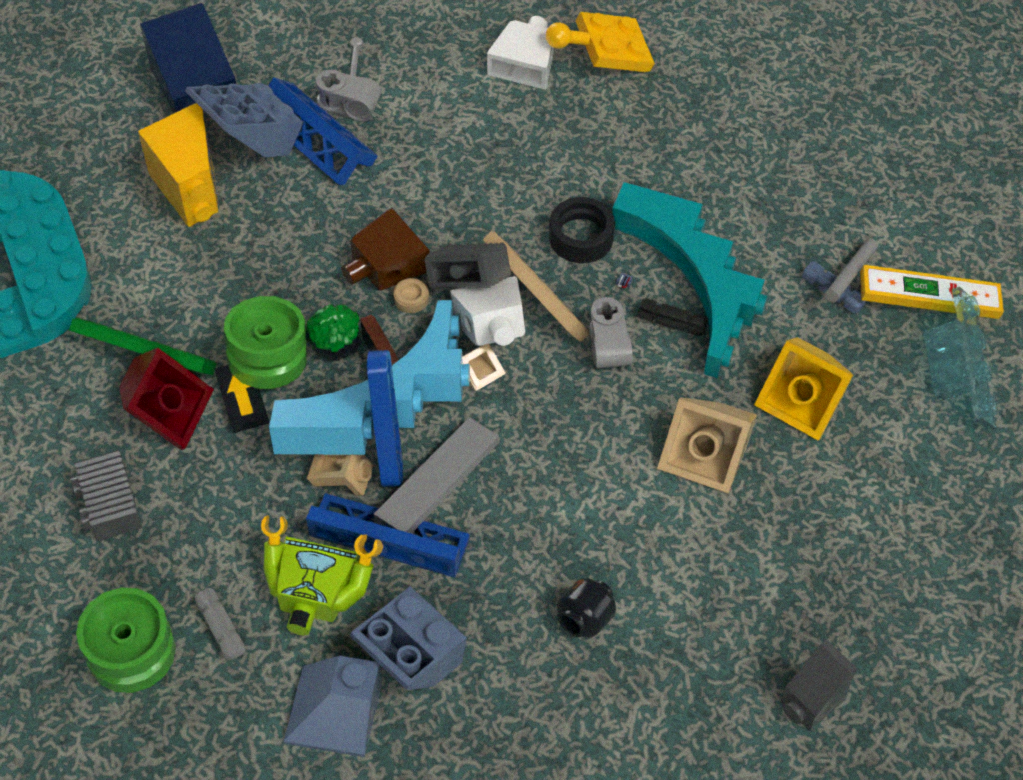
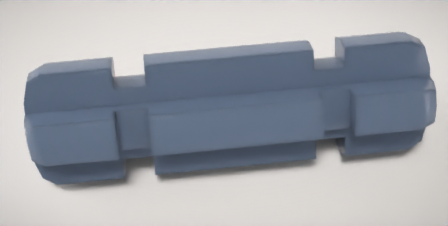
[802,261,866,314]

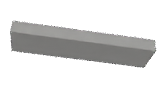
[374,417,499,533]

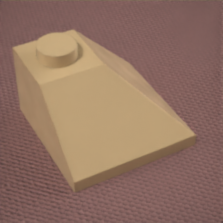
[657,397,757,493]

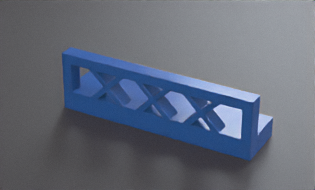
[268,77,378,185]
[306,493,470,578]

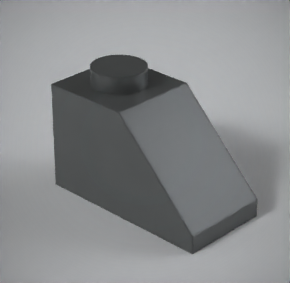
[781,639,857,731]

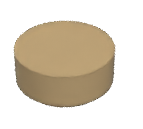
[393,278,429,313]

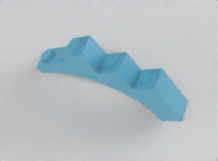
[269,300,470,455]

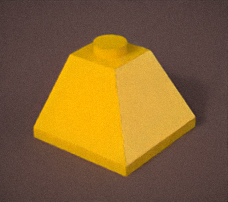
[754,337,854,441]

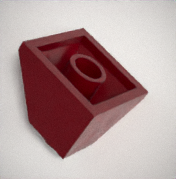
[119,348,214,450]

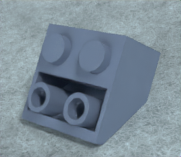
[350,586,467,690]

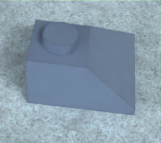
[284,656,382,757]

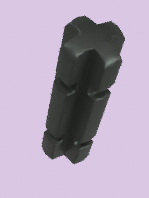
[638,298,708,336]

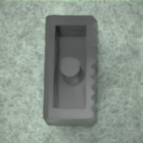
[424,242,511,289]
[70,450,142,541]

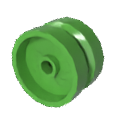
[224,296,307,389]
[76,588,176,693]

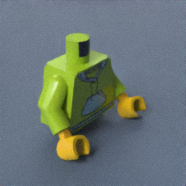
[261,515,383,636]

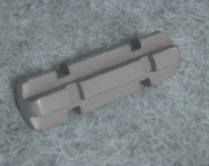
[195,588,245,660]

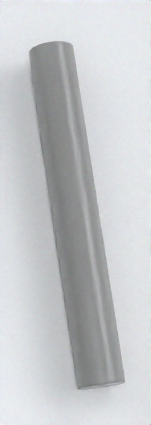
[825,239,878,303]

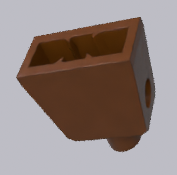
[341,208,430,291]

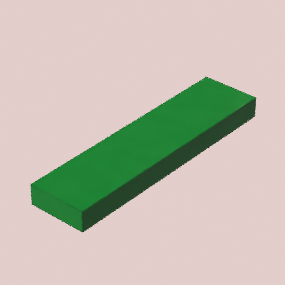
[69,317,217,375]

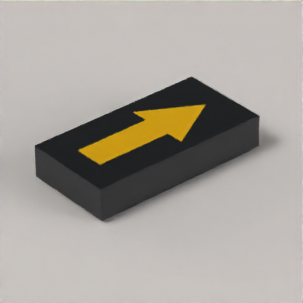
[214,365,269,433]

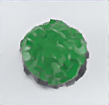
[305,304,362,361]

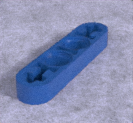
[367,350,404,487]

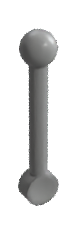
[350,37,363,76]

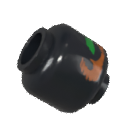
[557,578,616,637]

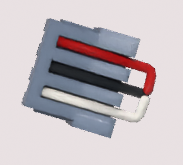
[616,273,633,288]

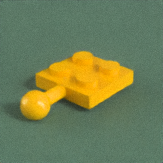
[545,11,655,72]

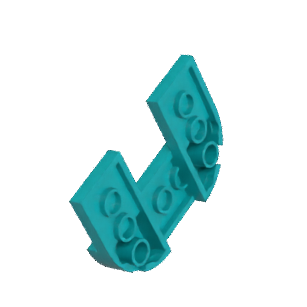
[0,170,92,358]

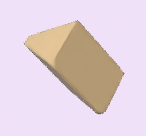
[462,344,506,391]

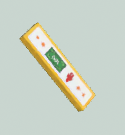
[860,265,1004,319]

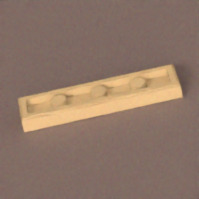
[483,231,589,342]

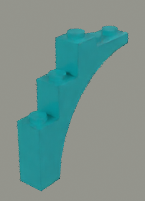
[612,182,768,378]

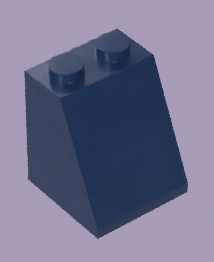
[140,3,236,113]

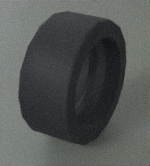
[549,197,615,264]

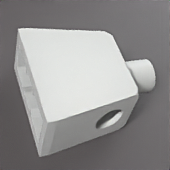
[487,16,554,90]
[450,276,525,346]

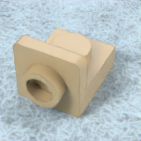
[307,454,373,496]

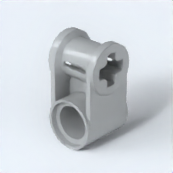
[316,70,381,122]
[590,297,633,369]

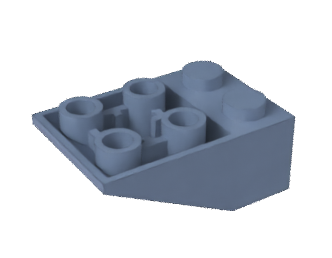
[185,83,303,157]

